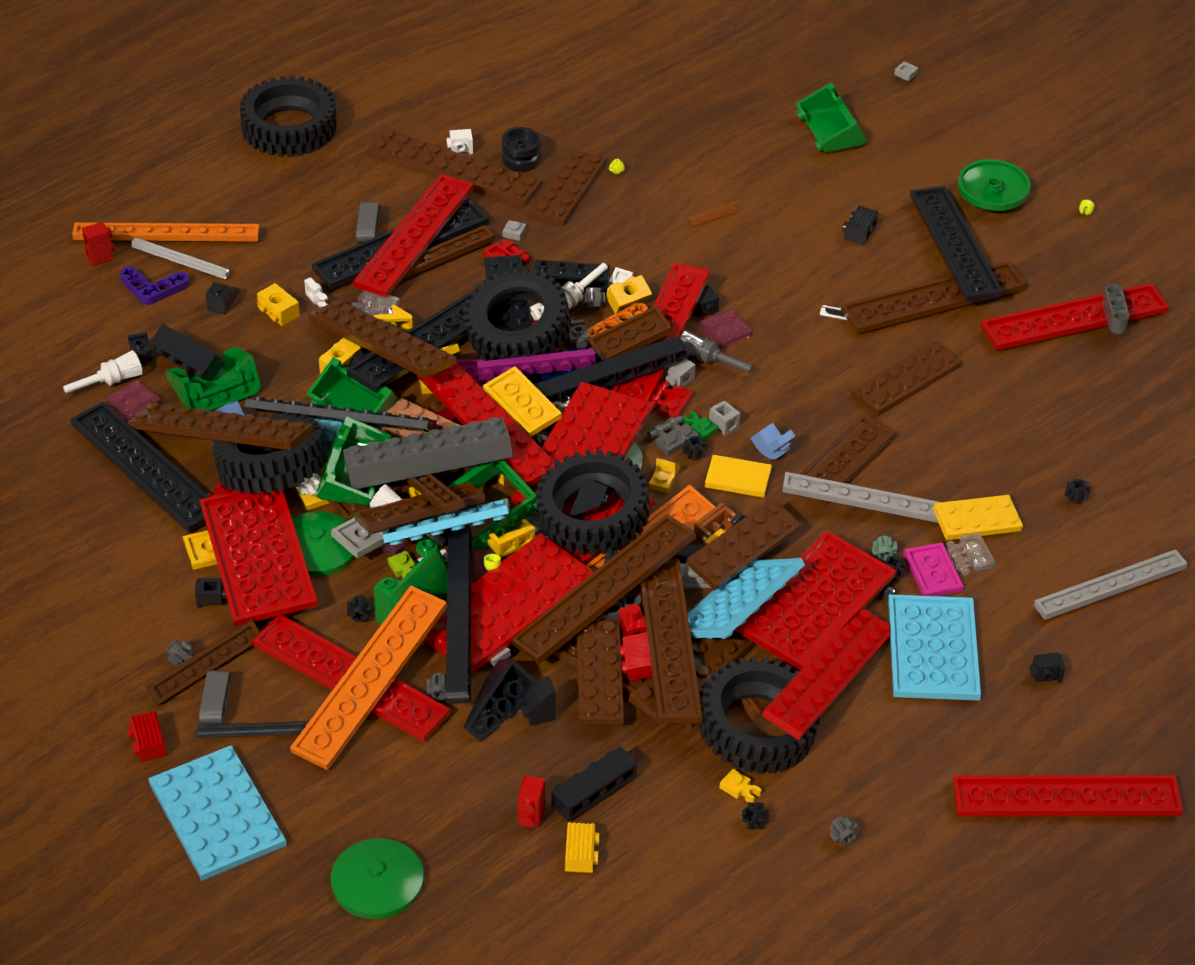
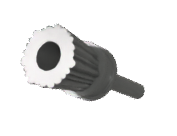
[680,330,753,372]

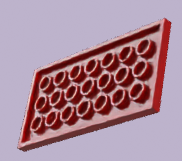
[511,382,654,520]
[200,488,318,626]
[734,530,896,671]
[425,533,594,674]

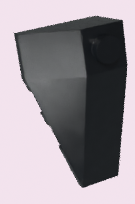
[464,658,538,741]

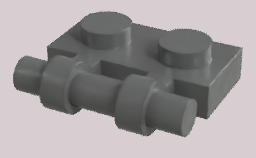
[647,415,699,456]

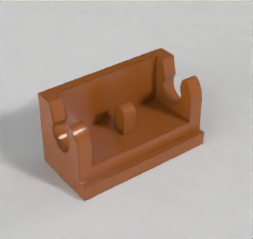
[694,503,737,544]

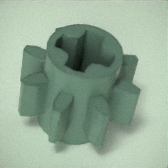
[872,536,898,561]

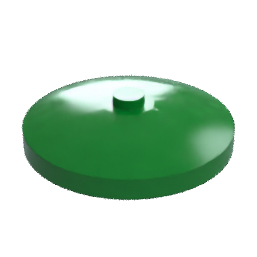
[957,159,1031,211]
[292,511,356,577]
[331,838,424,919]

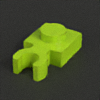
[387,551,415,578]

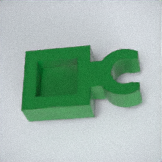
[683,411,718,442]

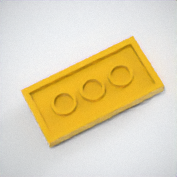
[483,366,562,437]
[932,495,1023,540]

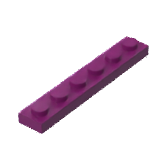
[477,349,595,381]

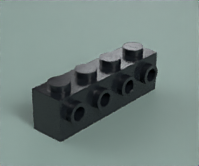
[534,260,610,294]
[150,324,225,381]
[551,746,638,822]

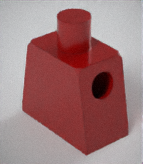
[617,604,646,643]

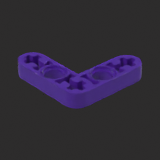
[120,267,190,305]

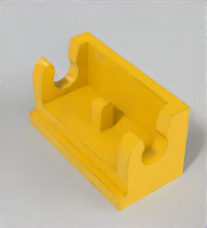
[488,518,535,557]

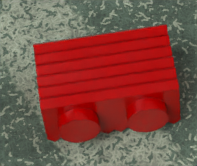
[82,222,115,266]
[619,632,651,682]
[127,710,167,762]
[517,776,545,828]

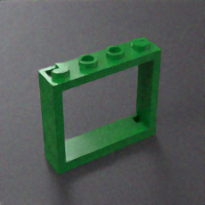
[442,459,538,555]

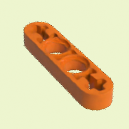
[587,303,648,338]

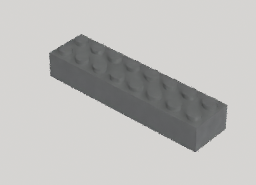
[343,417,513,489]

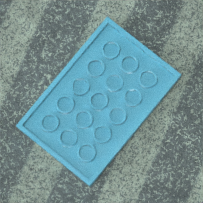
[383,498,510,545]
[687,558,805,639]
[888,595,981,700]
[148,746,287,881]

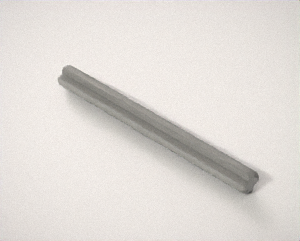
[131,237,230,279]

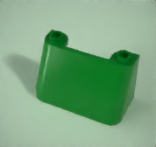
[795,82,868,153]
[165,346,260,411]
[306,356,400,426]
[315,416,391,505]
[374,536,448,624]

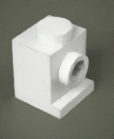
[447,129,473,154]

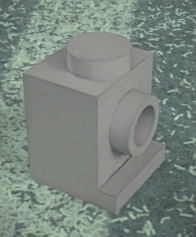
[666,359,695,388]
[709,400,740,436]

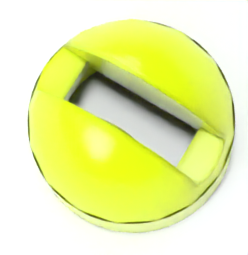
[609,159,625,175]
[1079,200,1095,216]
[484,554,501,571]

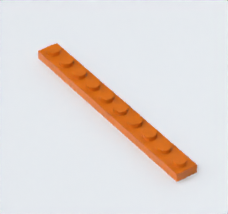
[72,222,260,242]

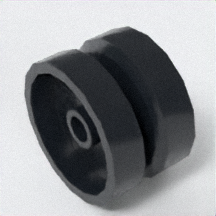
[501,127,541,171]

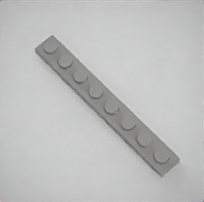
[782,472,942,523]
[1034,549,1187,620]

